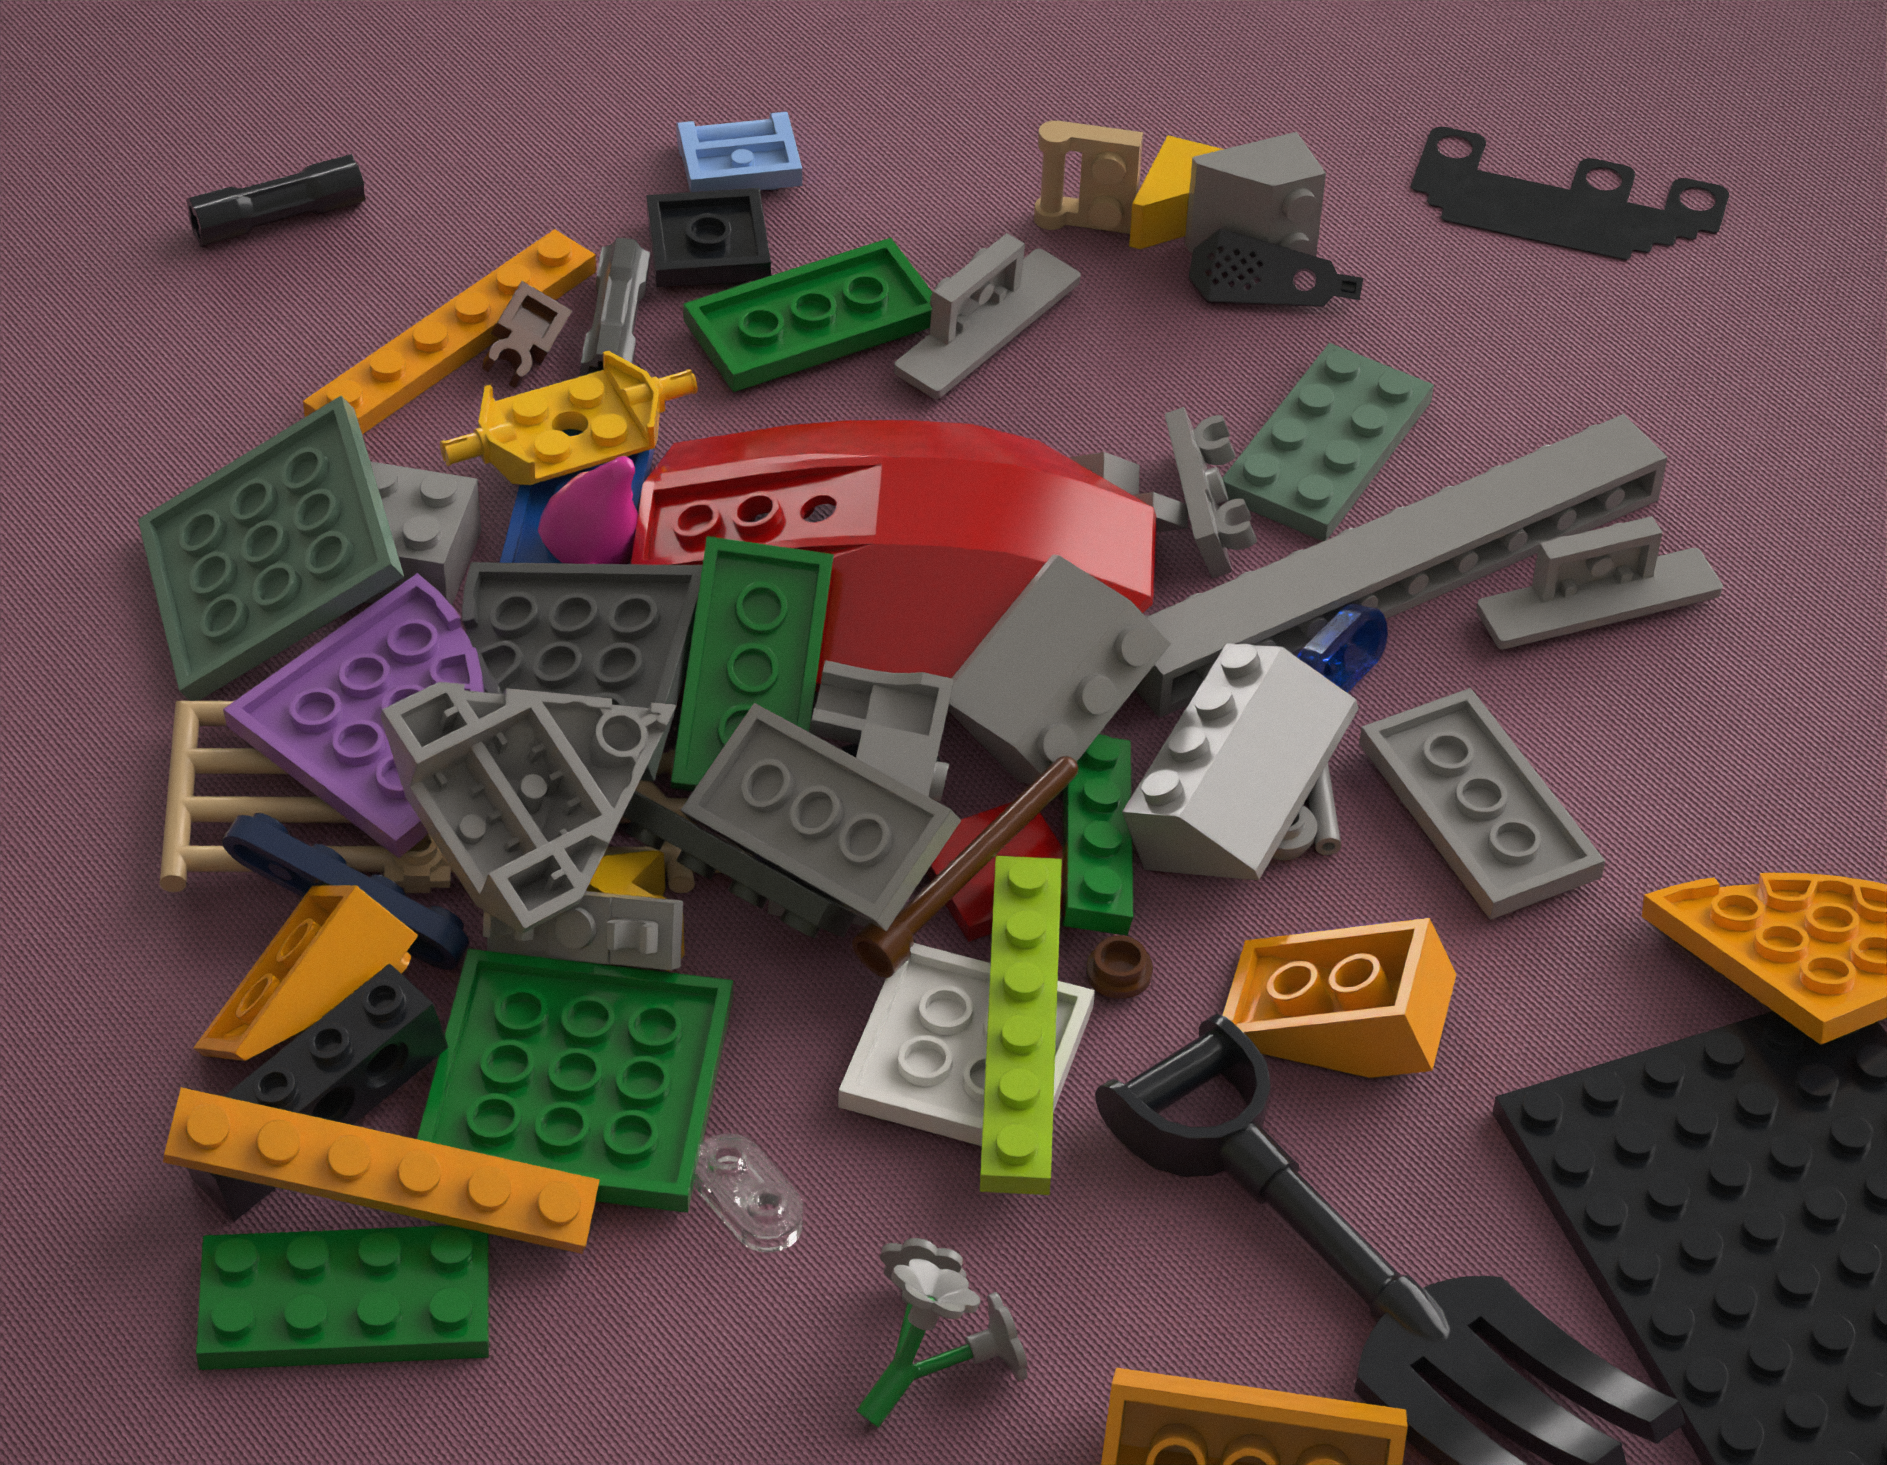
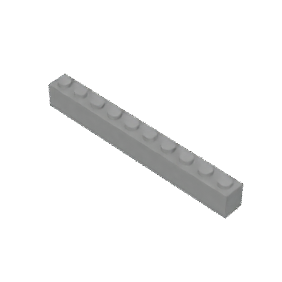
[1135,414,1668,718]

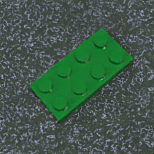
[683,237,932,392]
[670,536,834,791]
[196,1225,489,1370]

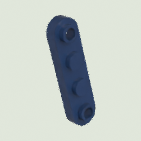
[222,813,469,970]

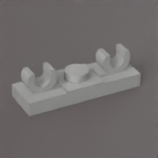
[1165,407,1257,579]
[483,891,683,970]

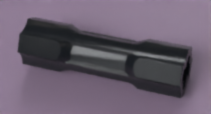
[186,154,366,247]

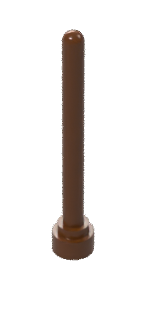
[852,756,1078,978]

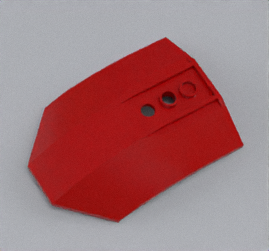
[631,420,1156,708]

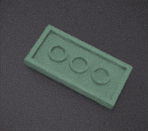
[1222,343,1434,541]

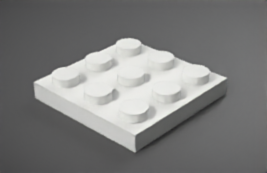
[838,943,1095,1146]

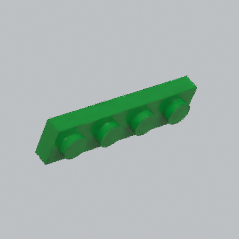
[1062,734,1133,936]

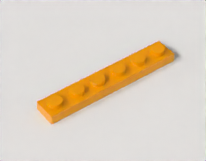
[303,229,596,434]
[163,1087,600,1254]

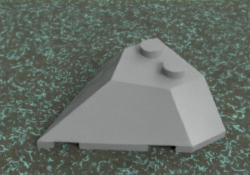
[380,682,677,934]

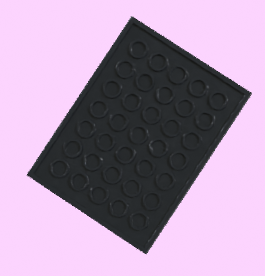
[1492,1011,1887,1465]

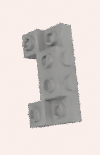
[767,660,954,926]

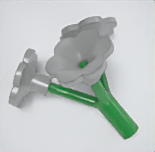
[856,1238,1028,1428]

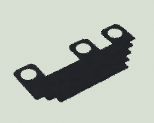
[1411,127,1729,260]

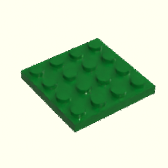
[417,949,734,1213]

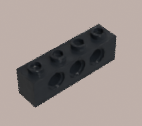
[187,963,448,1222]

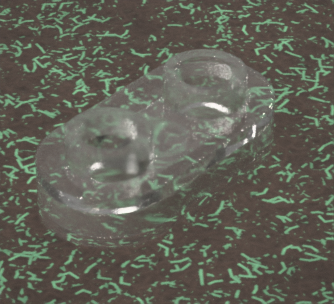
[694,1133,803,1253]

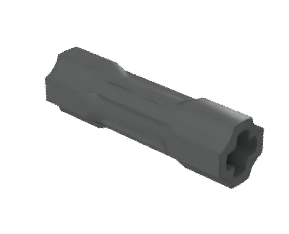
[580,238,650,376]

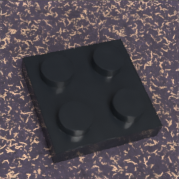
[646,188,771,287]

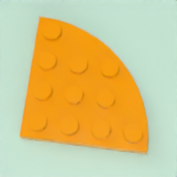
[1642,873,1887,1045]

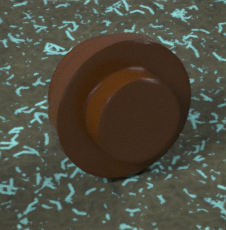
[1086,935,1153,999]

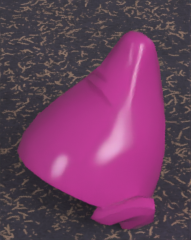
[538,456,638,564]

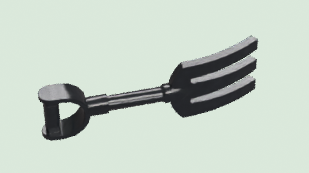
[1095,1014,1685,1465]

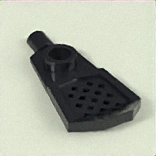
[1188,228,1363,307]

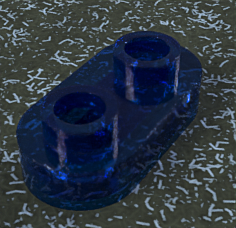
[1296,604,1388,693]

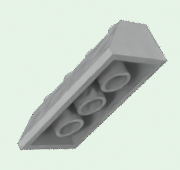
[1122,644,1359,880]

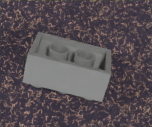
[948,555,1171,784]

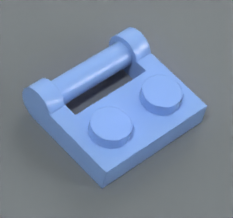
[676,111,802,192]

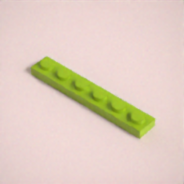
[980,856,1062,1195]

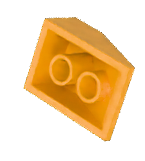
[193,885,418,1061]
[1222,918,1457,1078]

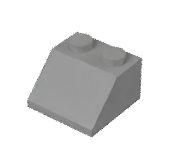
[1185,132,1326,270]

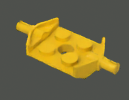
[440,351,698,485]

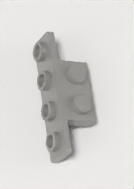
[894,233,1081,399]
[1476,516,1723,649]

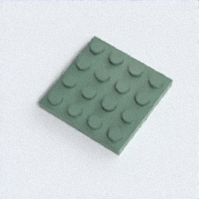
[138,395,405,701]

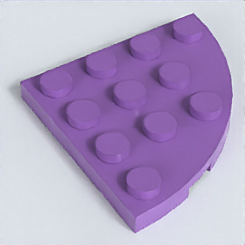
[223,573,485,858]

